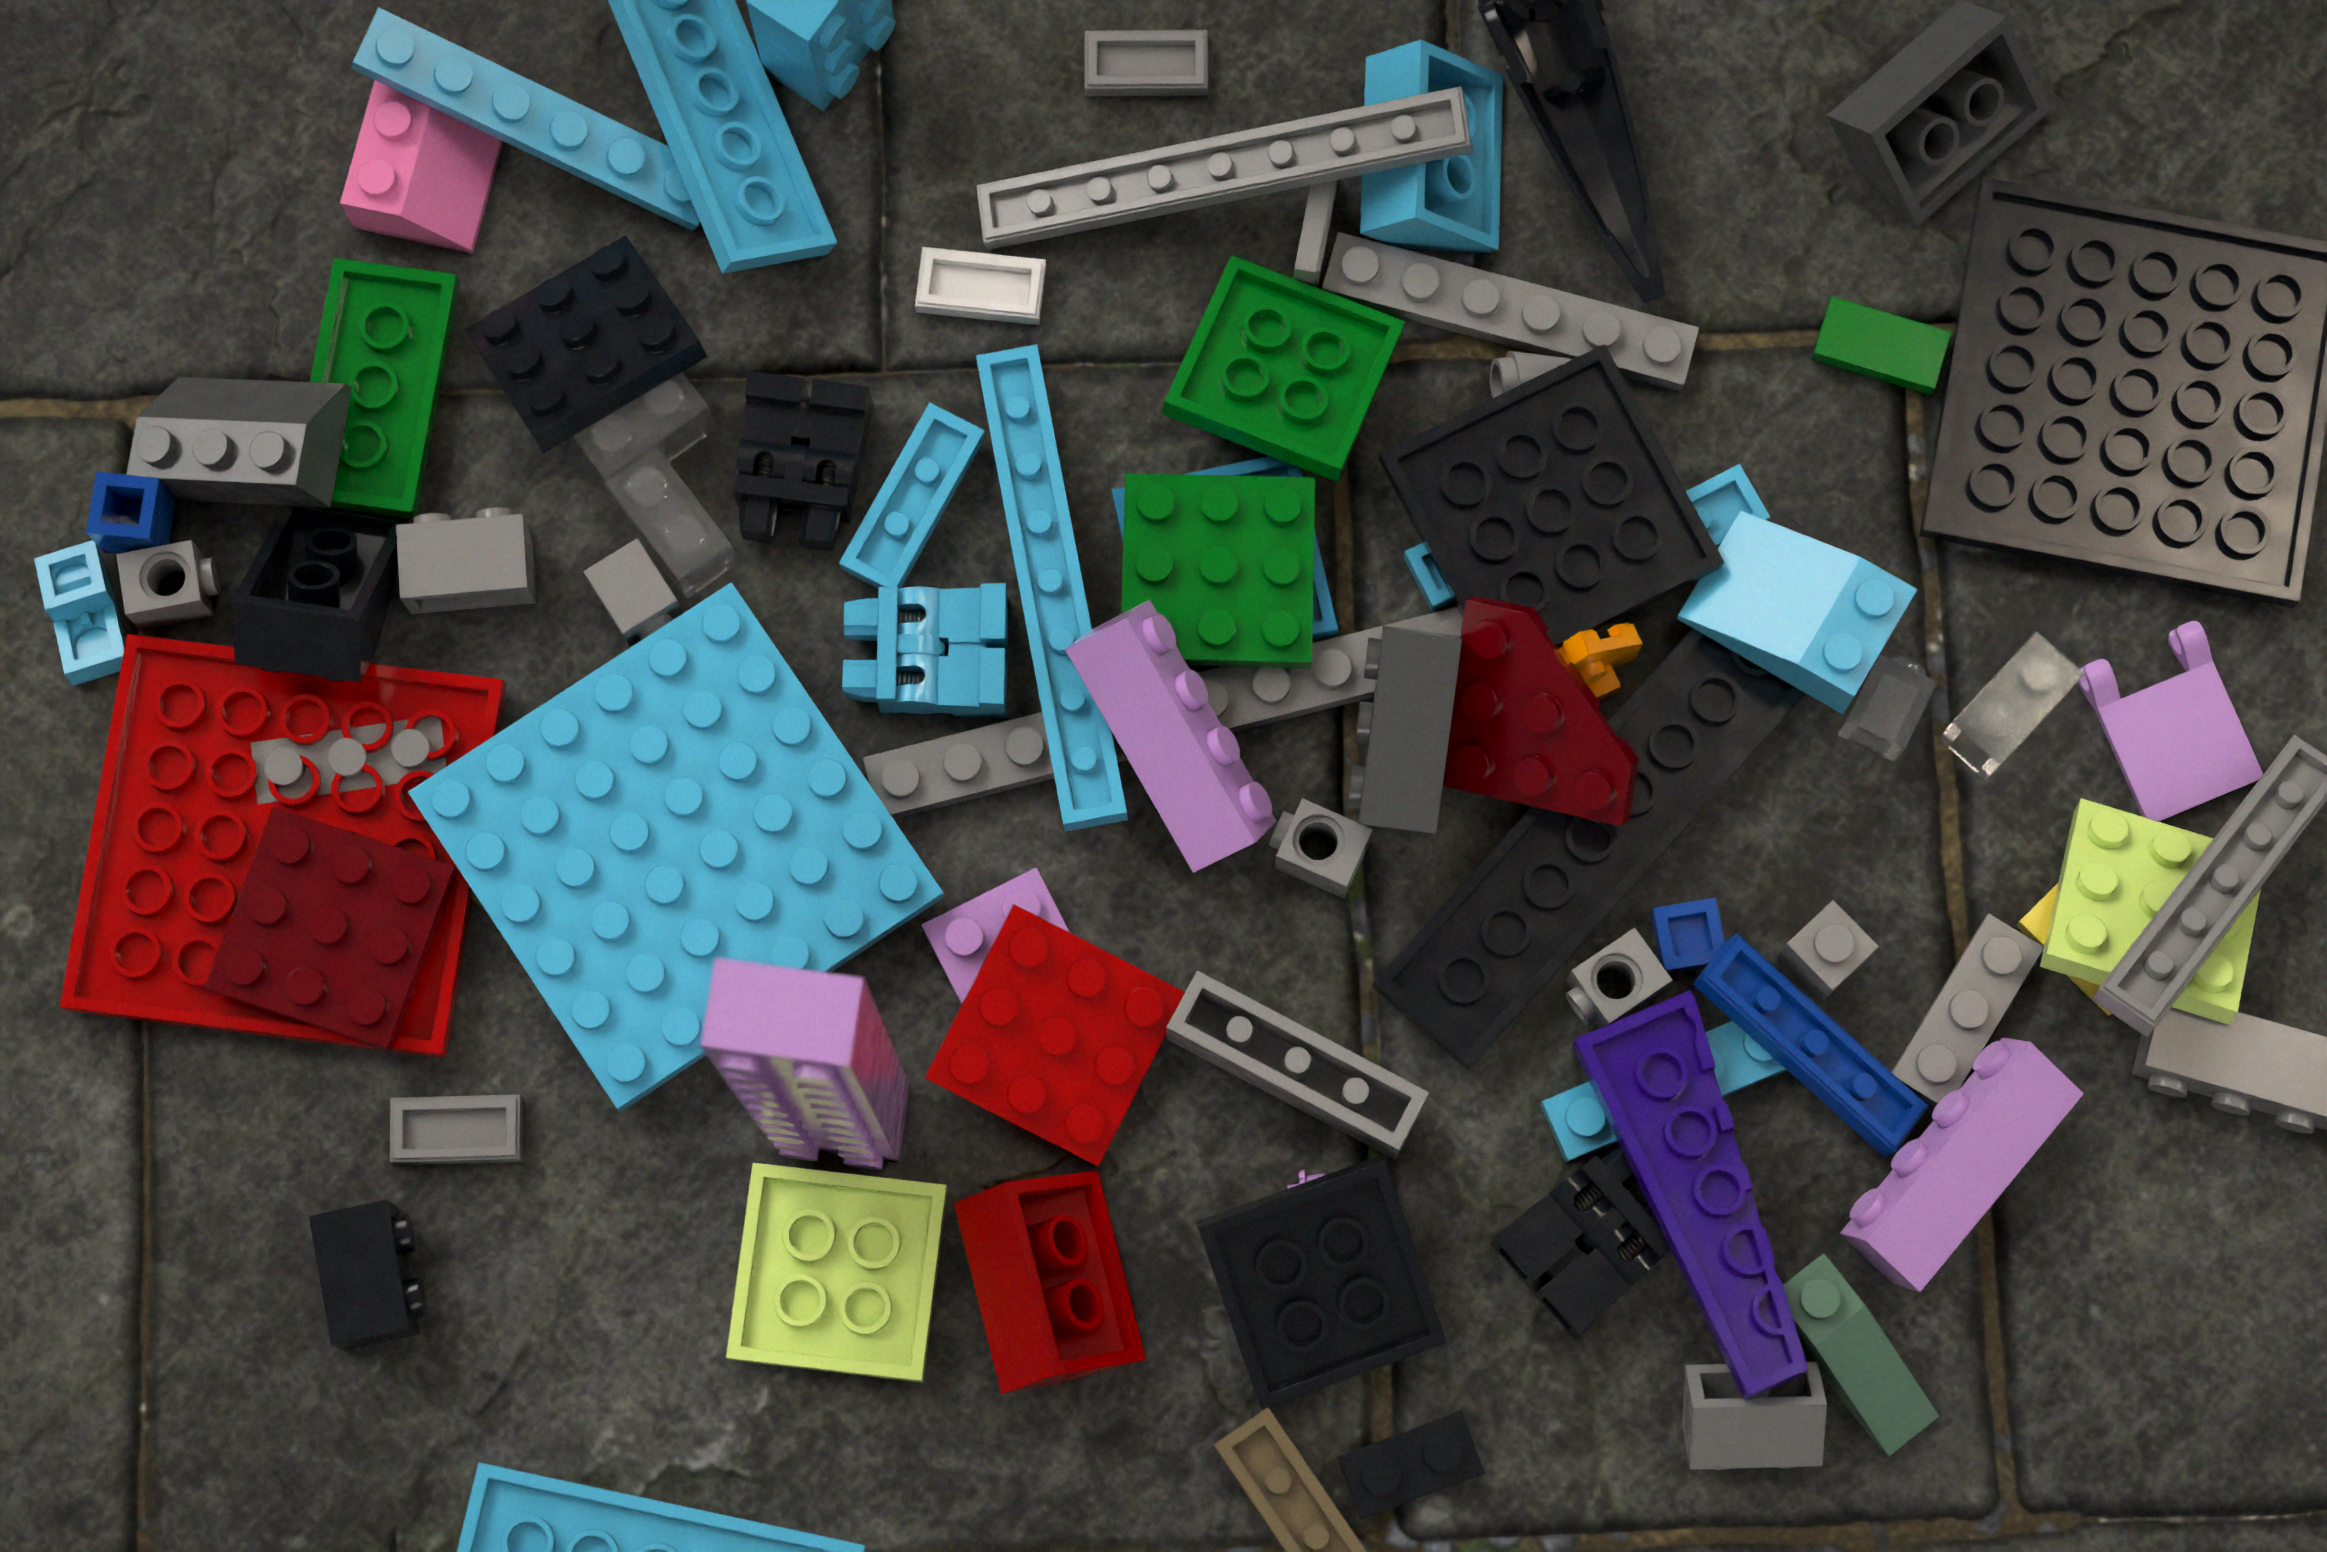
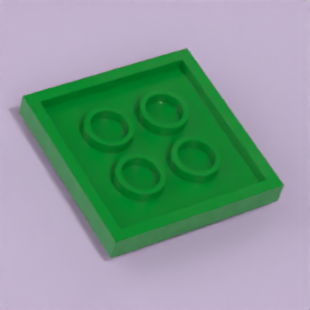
[1162,255,1405,482]
[1121,473,1315,668]

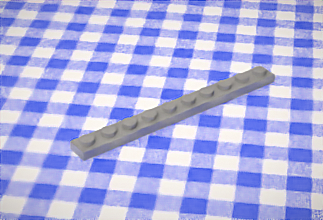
[863,607,1463,819]

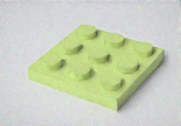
[2040,798,2261,1025]
[726,1163,948,1383]

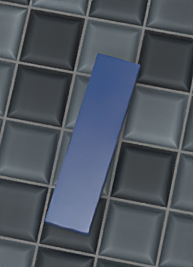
[1692,933,1928,1158]

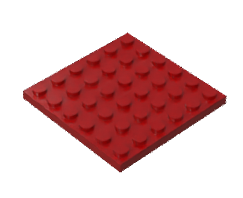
[59,634,507,1058]

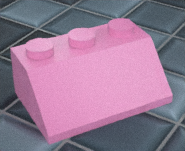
[340,80,504,254]

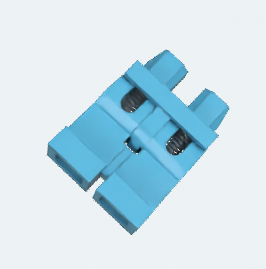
[842,583,1009,718]

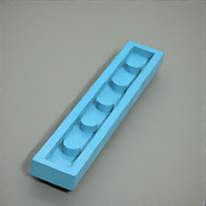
[351,7,700,232]

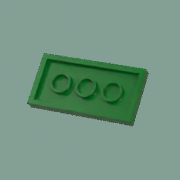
[310,258,460,518]

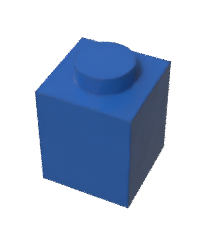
[86,472,176,554]

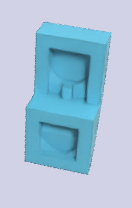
[34,540,126,686]

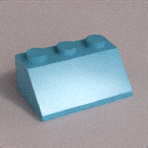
[1360,39,1503,253]

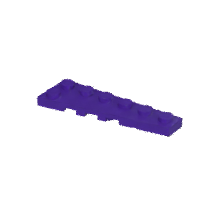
[1572,990,1808,1401]

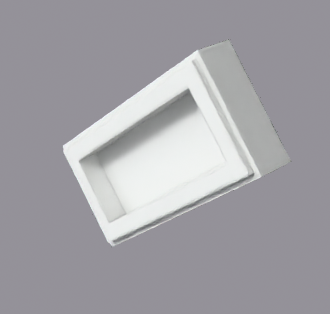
[915,247,1046,325]

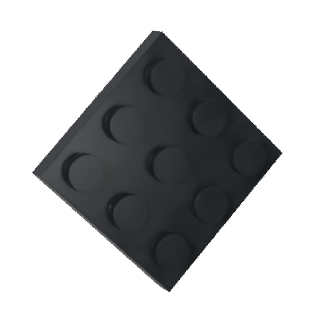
[465,235,708,453]
[1196,1155,1447,1410]

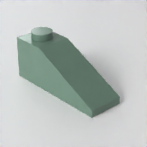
[1783,1253,1939,1457]

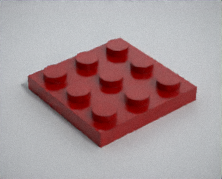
[924,904,1185,1166]

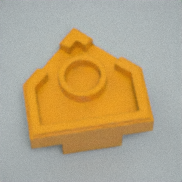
[1558,622,1642,702]

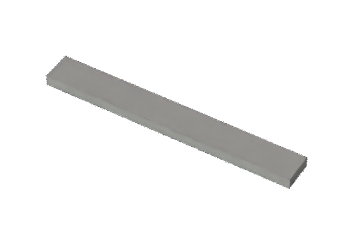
[976,86,1473,250]

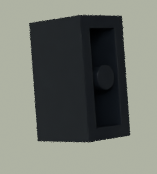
[309,1199,427,1351]

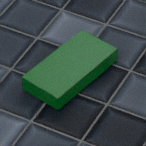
[1811,296,1951,395]

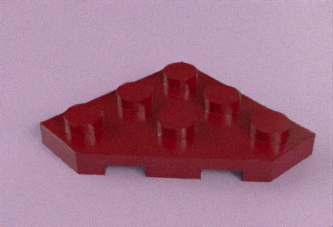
[1443,596,1639,826]

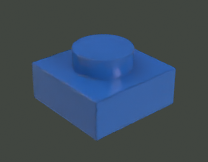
[1650,898,1725,974]

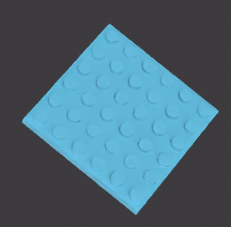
[408,582,944,1112]

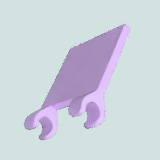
[2076,621,2263,822]

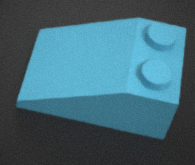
[1676,511,1917,714]

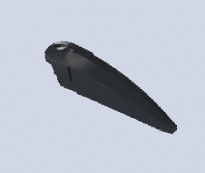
[1477,0,1665,303]

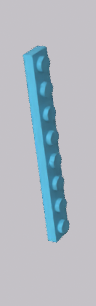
[976,344,1128,832]

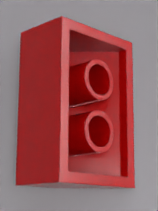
[954,1170,1146,1394]

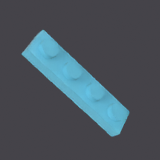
[1540,1021,1787,1164]

